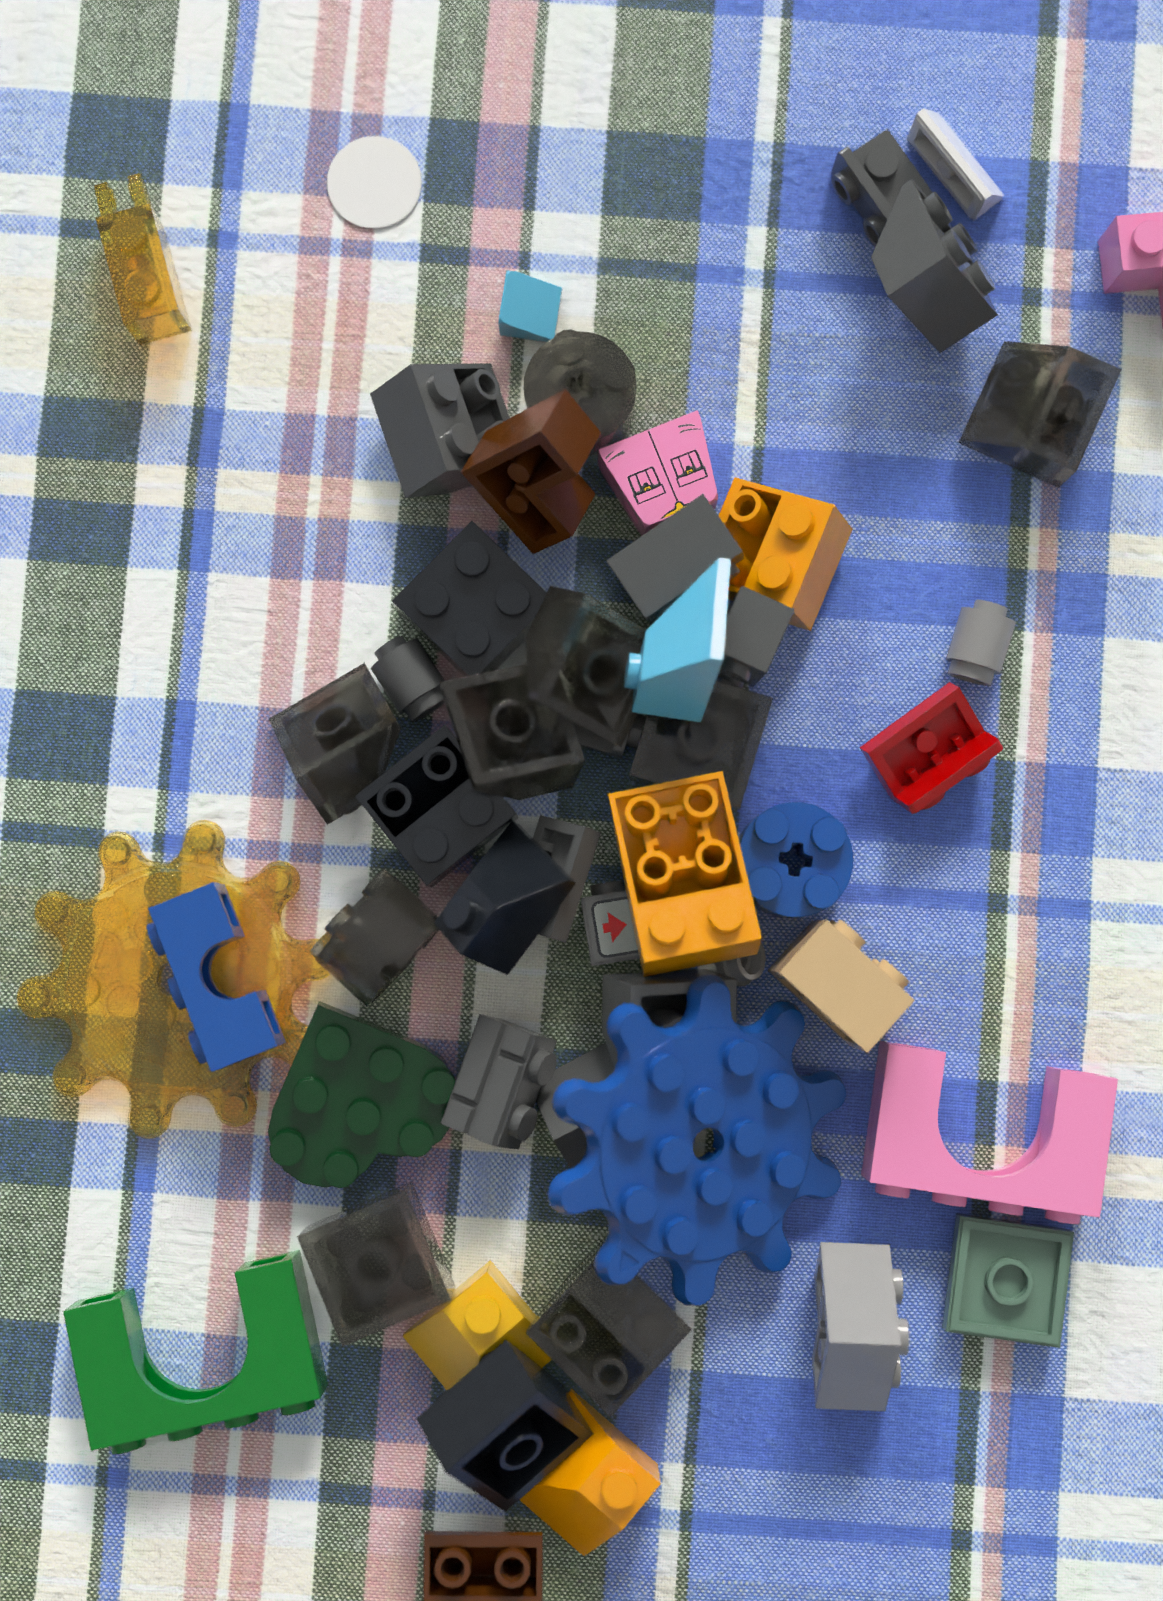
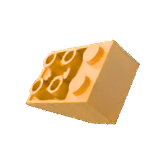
[608,771,762,977]

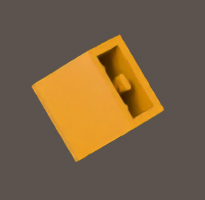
[718,477,853,631]

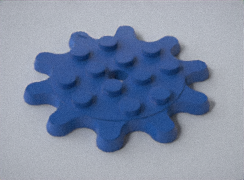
[548,974,846,1306]

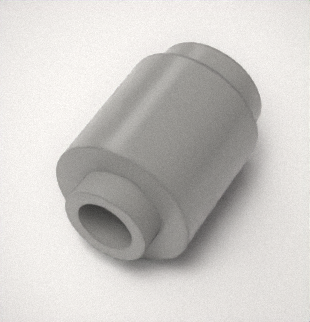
[946,600,1016,686]

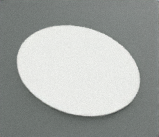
[327,136,422,229]

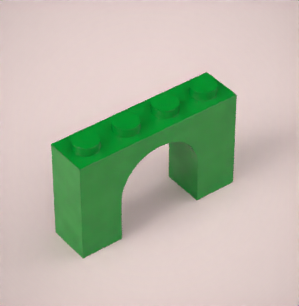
[63,1250,328,1454]

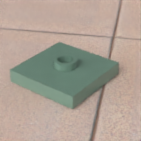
[942,1213,1074,1348]

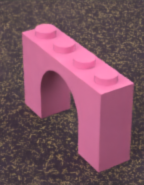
[861,1041,1118,1224]

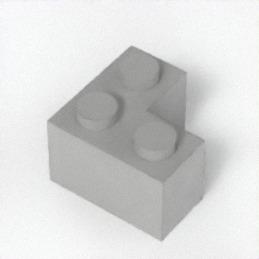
[812,1242,909,1411]

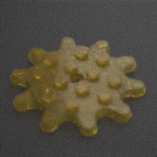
[16,820,337,1139]

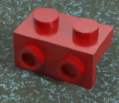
[859,682,1003,814]

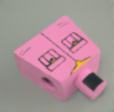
[598,410,718,536]

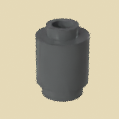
[371,636,450,723]

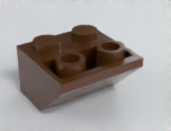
[423,1531,543,1601]

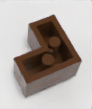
[461,389,601,554]

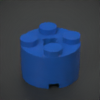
[738,802,854,918]

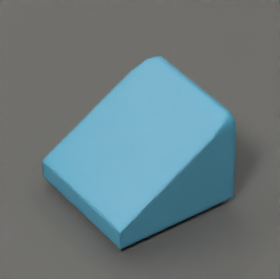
[498,270,562,343]

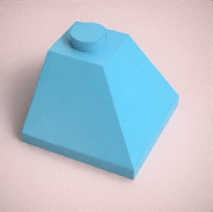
[624,558,731,722]

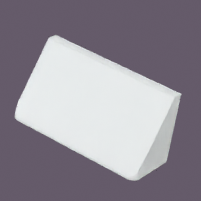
[907,108,1004,220]

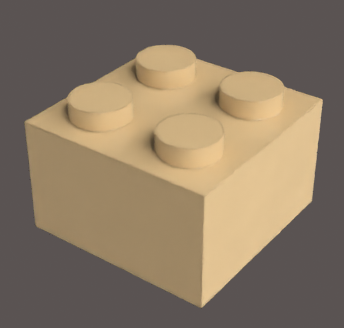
[768,919,915,1053]

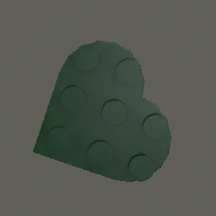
[268,1001,456,1188]

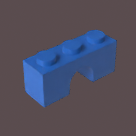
[147,882,286,1072]

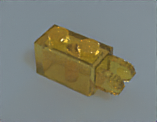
[94,173,192,345]

